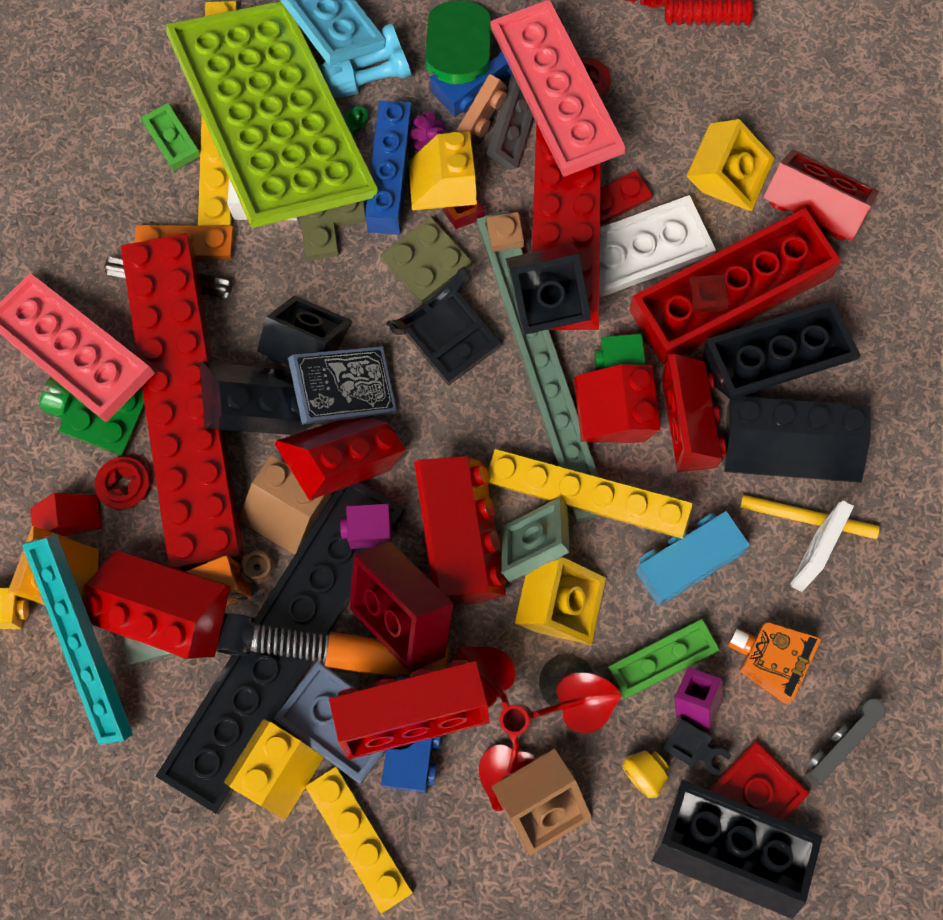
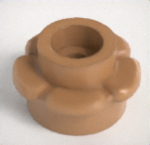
[240,550,274,584]

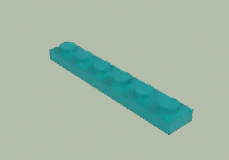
[22,534,133,745]

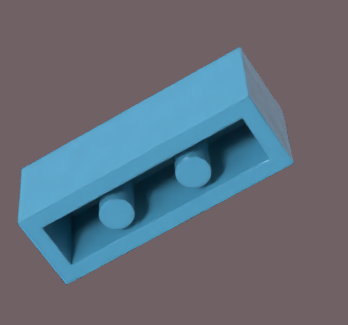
[636,511,750,607]

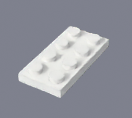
[600,195,716,297]

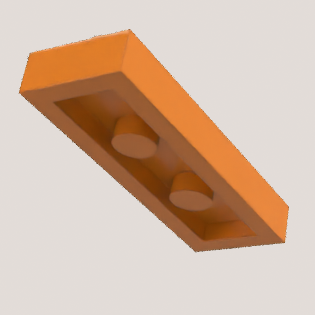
[134,225,234,260]

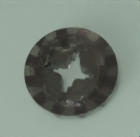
[539,654,595,711]

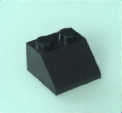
[505,243,591,335]
[257,296,352,366]

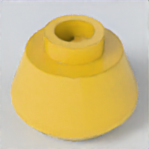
[622,750,669,798]

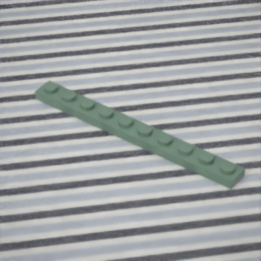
[477,210,599,523]

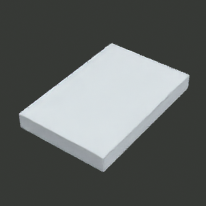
[790,500,854,592]

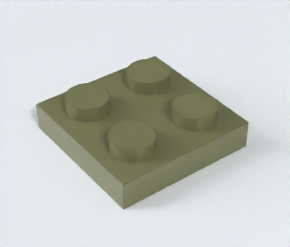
[380,217,472,304]

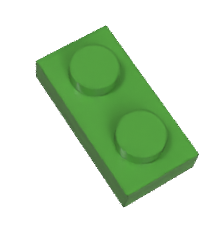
[140,103,200,172]

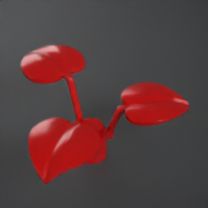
[456,646,621,811]

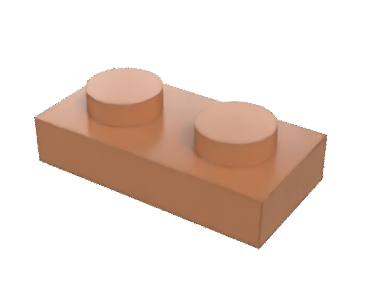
[456,74,508,143]

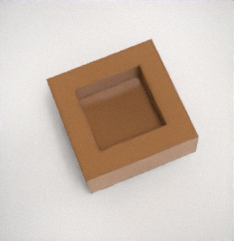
[486,212,524,252]

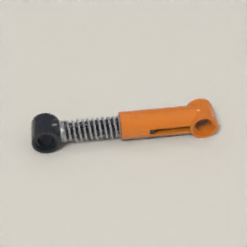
[216,613,449,677]

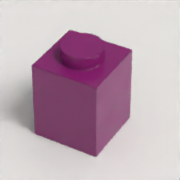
[340,504,392,549]
[674,667,723,730]

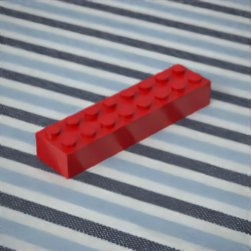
[532,83,602,330]

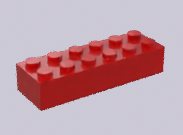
[629,207,841,366]

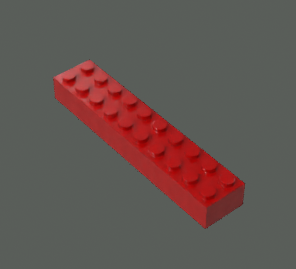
[120,233,244,572]

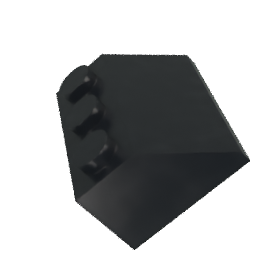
[200,361,315,435]

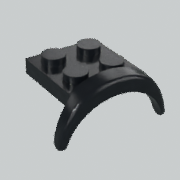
[386,266,501,386]

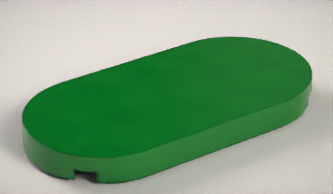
[425,0,491,84]

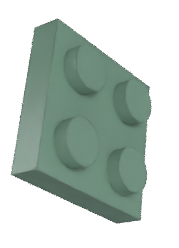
[502,497,569,582]

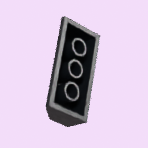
[703,300,861,400]
[724,396,871,483]
[652,780,823,919]

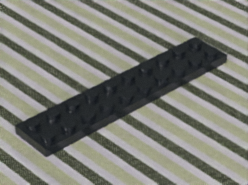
[155,483,405,815]

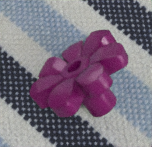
[409,112,445,152]

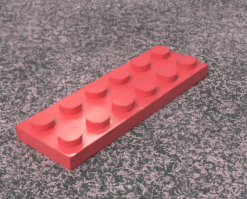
[490,0,625,177]
[0,273,155,422]

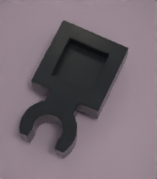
[662,715,731,776]

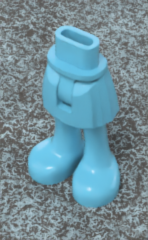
[319,23,412,97]

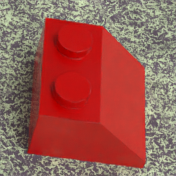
[574,364,660,443]

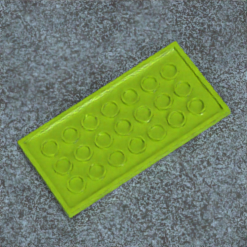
[166,1,378,229]

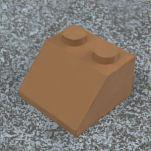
[238,455,332,555]
[491,749,592,856]

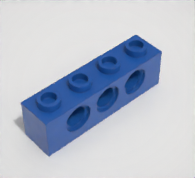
[365,100,413,235]

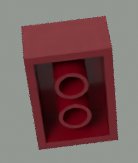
[349,541,453,672]

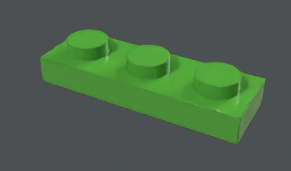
[608,619,720,700]

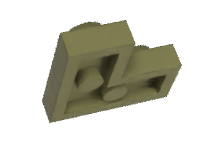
[300,201,366,261]

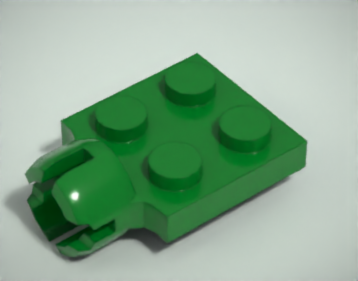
[39,377,145,457]

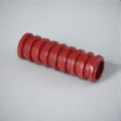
[665,0,753,26]

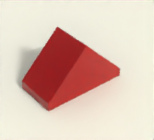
[30,493,103,536]

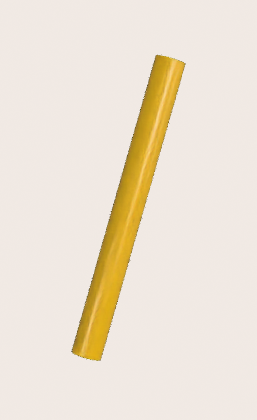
[740,495,880,539]

